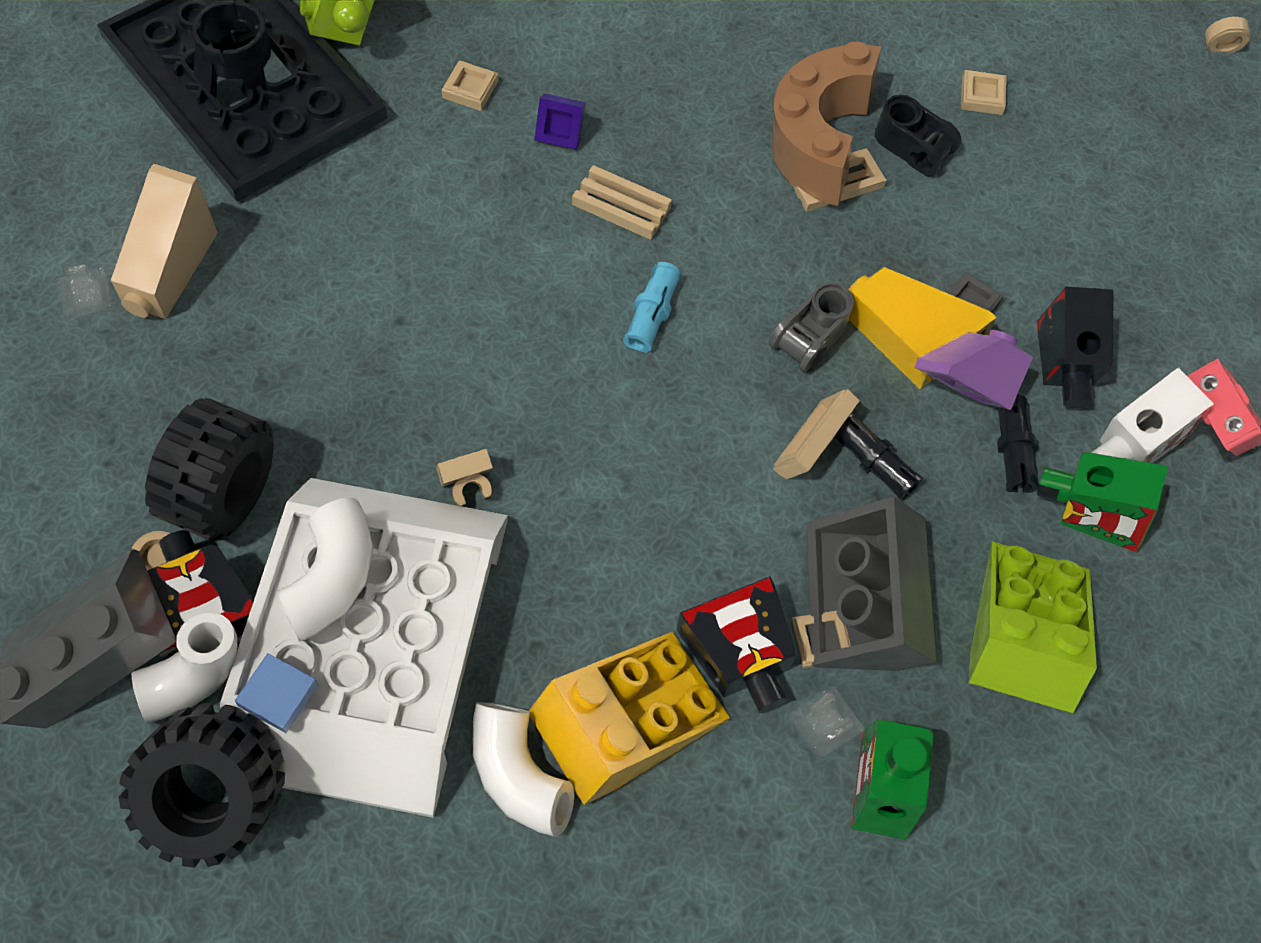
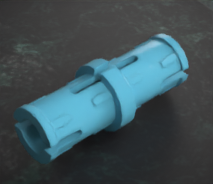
[623,262,682,353]

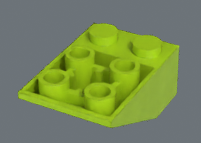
[969,541,1097,713]

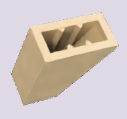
[111,164,218,319]

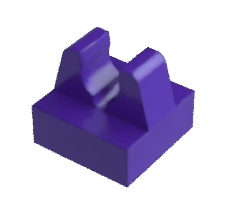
[534,93,586,150]

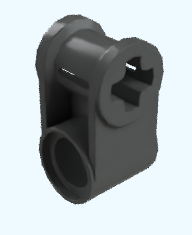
[769,282,854,373]

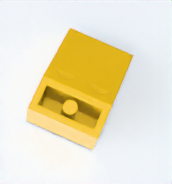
[529,632,730,805]

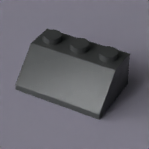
[807,497,936,671]
[0,549,177,729]

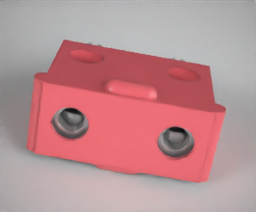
[1187,358,1261,456]

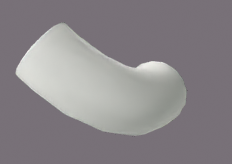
[276,497,373,642]
[131,612,237,724]
[473,702,574,837]

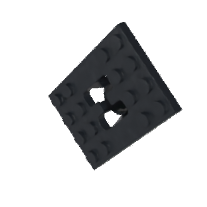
[97,0,388,202]

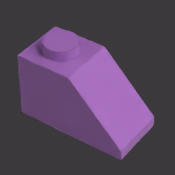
[914,330,1033,410]

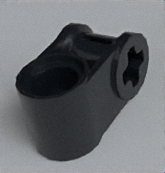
[875,94,962,177]

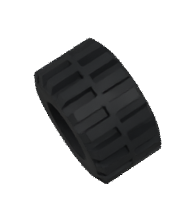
[145,397,274,542]
[119,703,285,868]

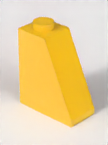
[849,267,997,389]

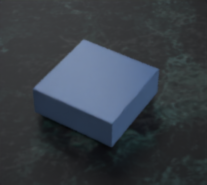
[235,653,318,733]

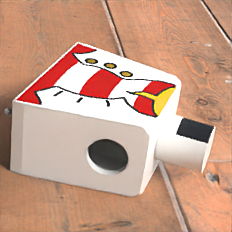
[1091,367,1214,463]

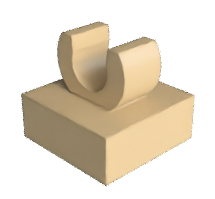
[436,449,493,506]

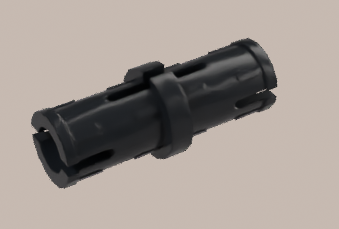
[996,395,1039,493]
[834,412,923,501]

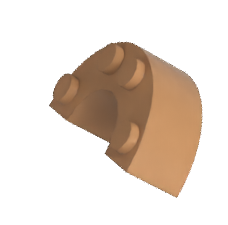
[771,41,881,206]

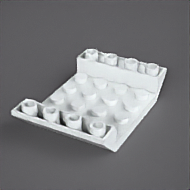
[220,478,508,818]

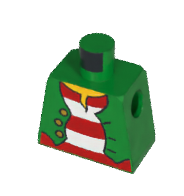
[1037,452,1168,553]
[851,720,933,840]

